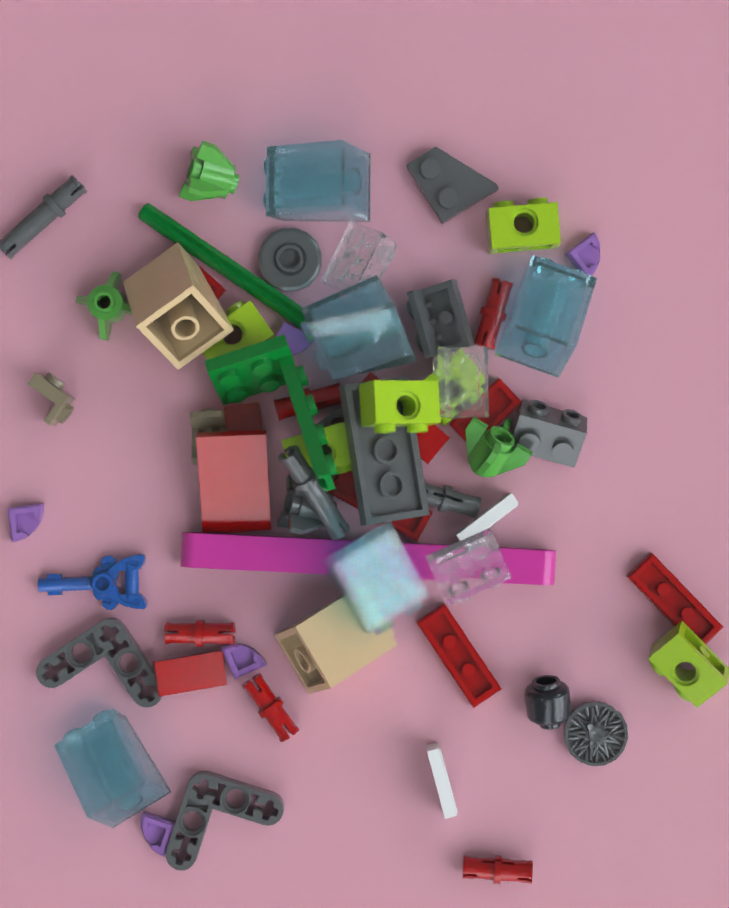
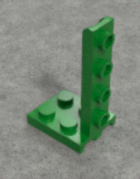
[204,334,338,491]

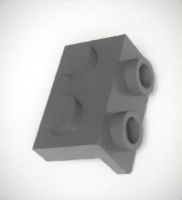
[407,279,475,358]
[512,400,587,468]

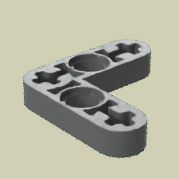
[36,618,163,707]
[166,770,284,871]

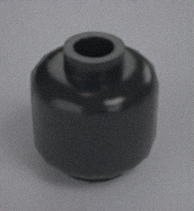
[525,675,571,730]

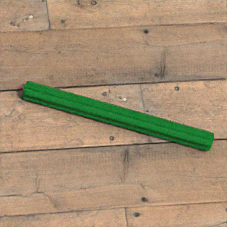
[138,203,313,330]

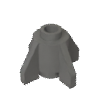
[277,475,337,534]

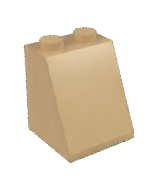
[123,242,234,370]
[274,585,397,694]

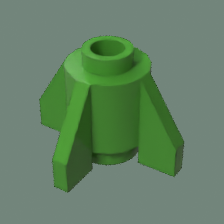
[179,140,239,201]
[75,272,132,341]
[465,416,533,477]

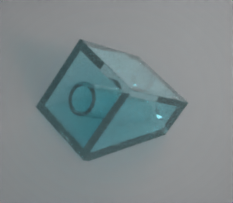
[263,140,371,222]
[495,255,597,378]
[300,275,417,380]
[321,521,429,635]
[54,709,171,828]

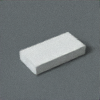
[455,493,519,545]
[426,742,458,819]

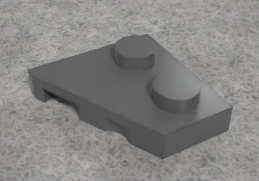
[407,147,499,224]

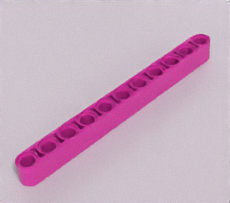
[180,532,556,585]

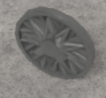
[258,228,322,292]
[563,701,628,766]

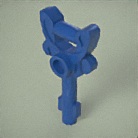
[38,554,147,610]

